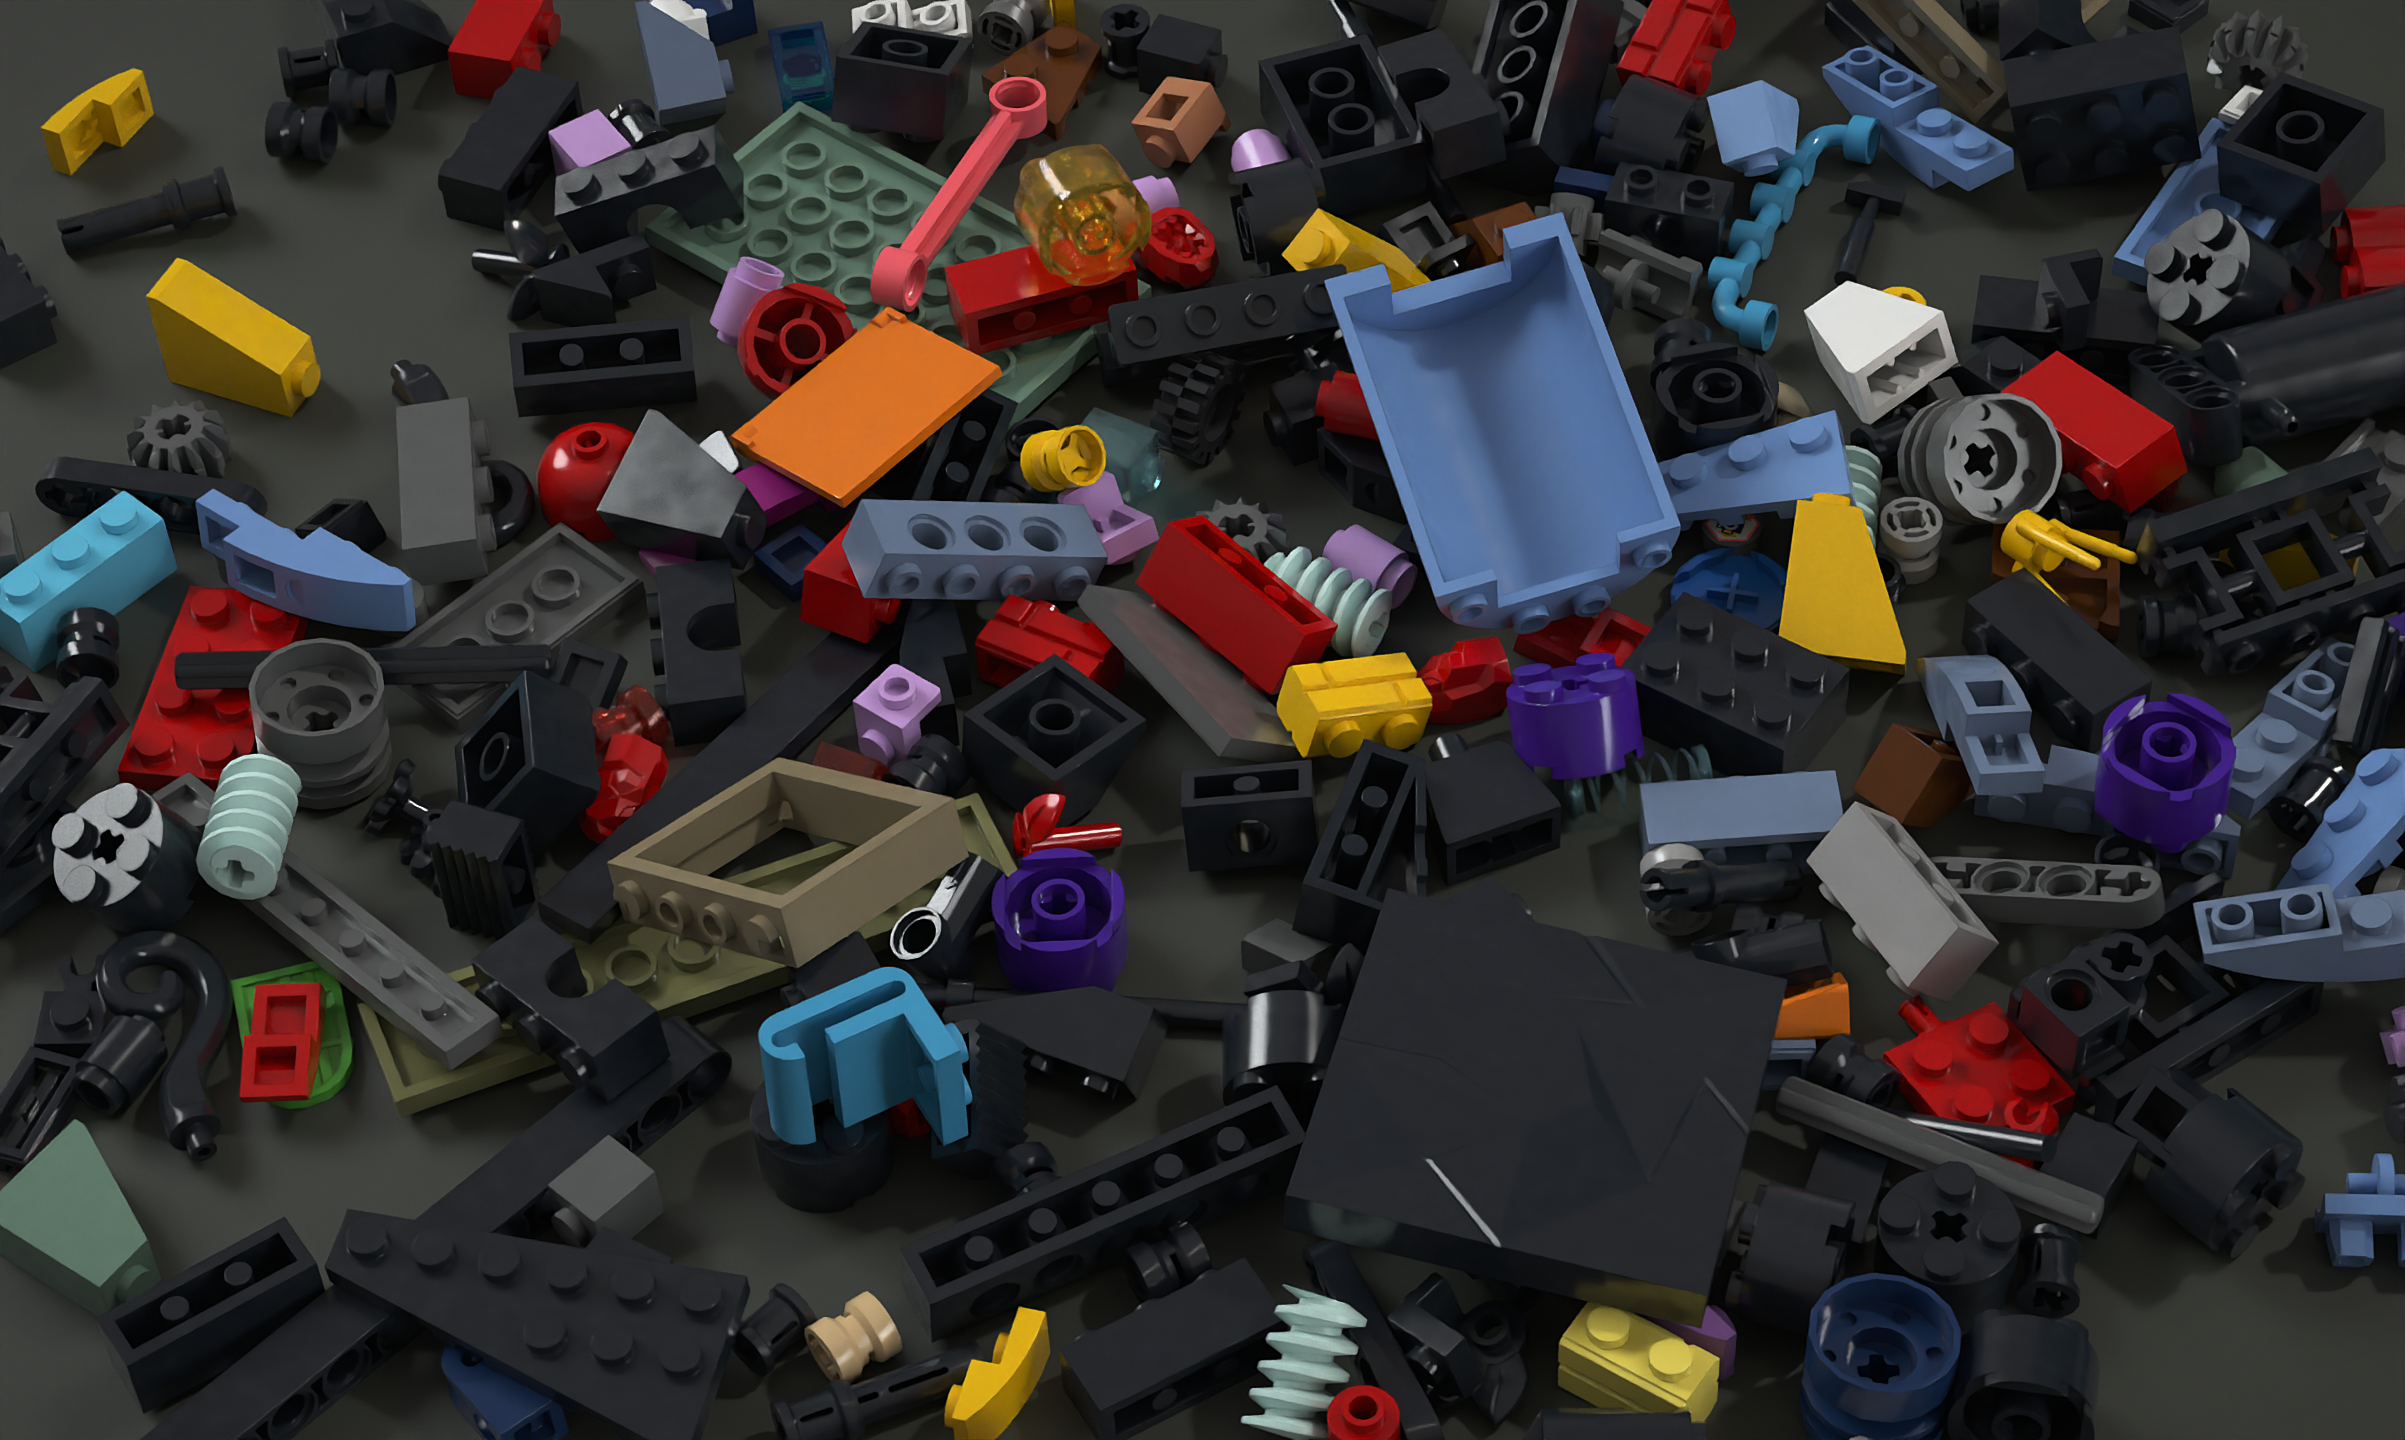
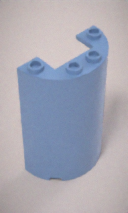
[1324,212,1681,635]

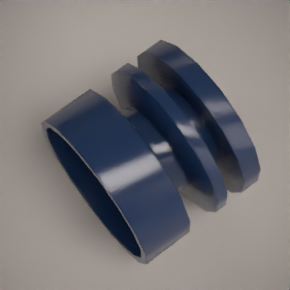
[1798,1273,1961,1440]

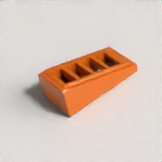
[1775,972,1850,1040]

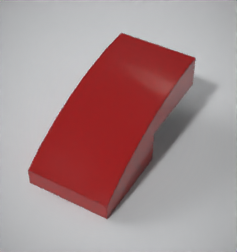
[1513,607,1653,668]
[239,982,327,1103]

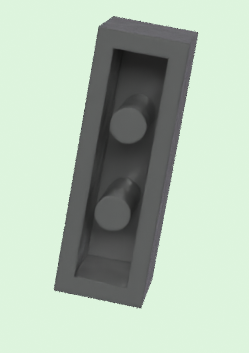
[396,397,497,586]

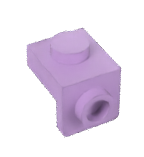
[1057,471,1159,565]
[853,664,941,768]

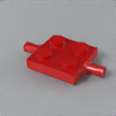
[1883,995,2076,1171]

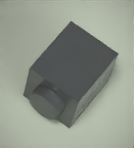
[548,1134,664,1248]

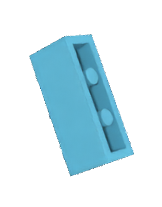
[0,490,178,673]

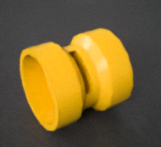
[1020,425,1106,493]

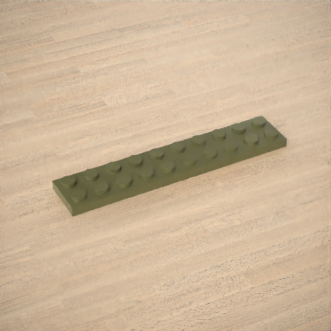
[358,792,1017,1118]

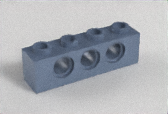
[841,499,1109,601]

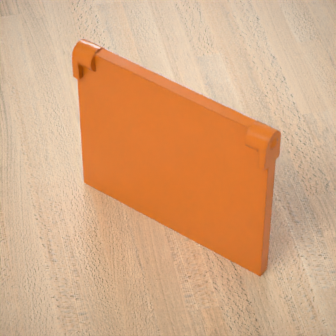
[729,307,1003,508]

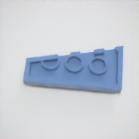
[1657,410,1857,531]
[2274,748,2405,900]

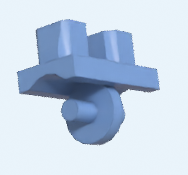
[2314,1153,2405,1268]

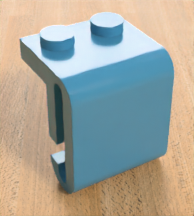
[758,967,973,1146]

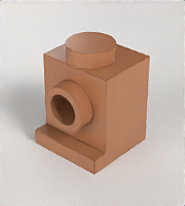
[1131,76,1232,168]

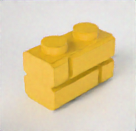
[1276,652,1433,758]

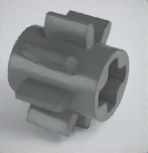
[1534,192,1604,260]

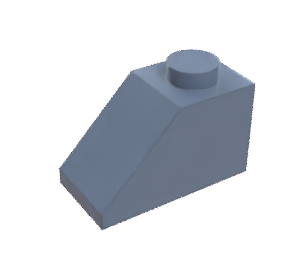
[635,1,735,126]

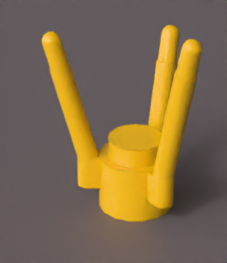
[2001,509,2138,603]

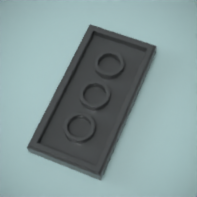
[390,522,646,734]
[1077,584,1309,763]

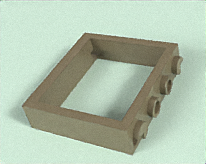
[1852,0,2110,125]
[607,757,969,968]

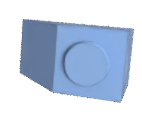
[1707,80,1799,177]

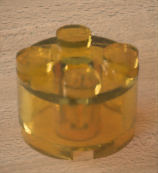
[1014,144,1152,286]

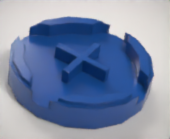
[1670,548,1787,635]

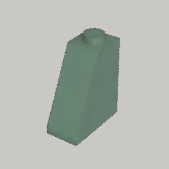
[0,1119,161,1317]

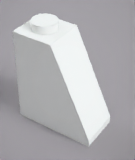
[1804,280,1958,425]

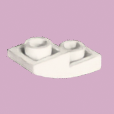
[852,0,974,48]

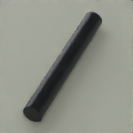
[1876,1107,2057,1163]

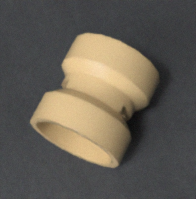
[804,1291,903,1383]

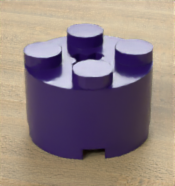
[1506,653,1644,779]
[2094,693,2236,853]
[991,848,1129,992]

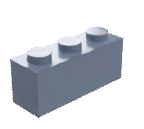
[1638,770,1844,875]

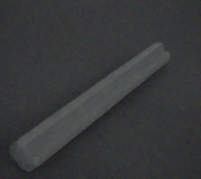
[1776,1076,2104,1234]

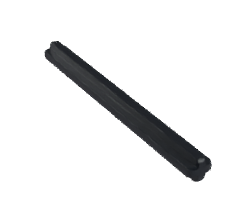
[174,644,554,690]

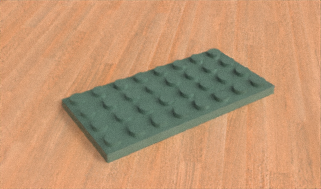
[645,101,1152,434]

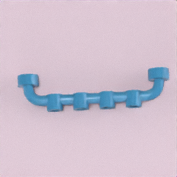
[1707,115,1881,351]

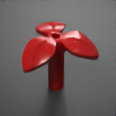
[1011,794,1122,860]

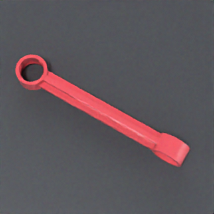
[870,77,1047,312]

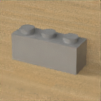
[1806,801,1999,1002]

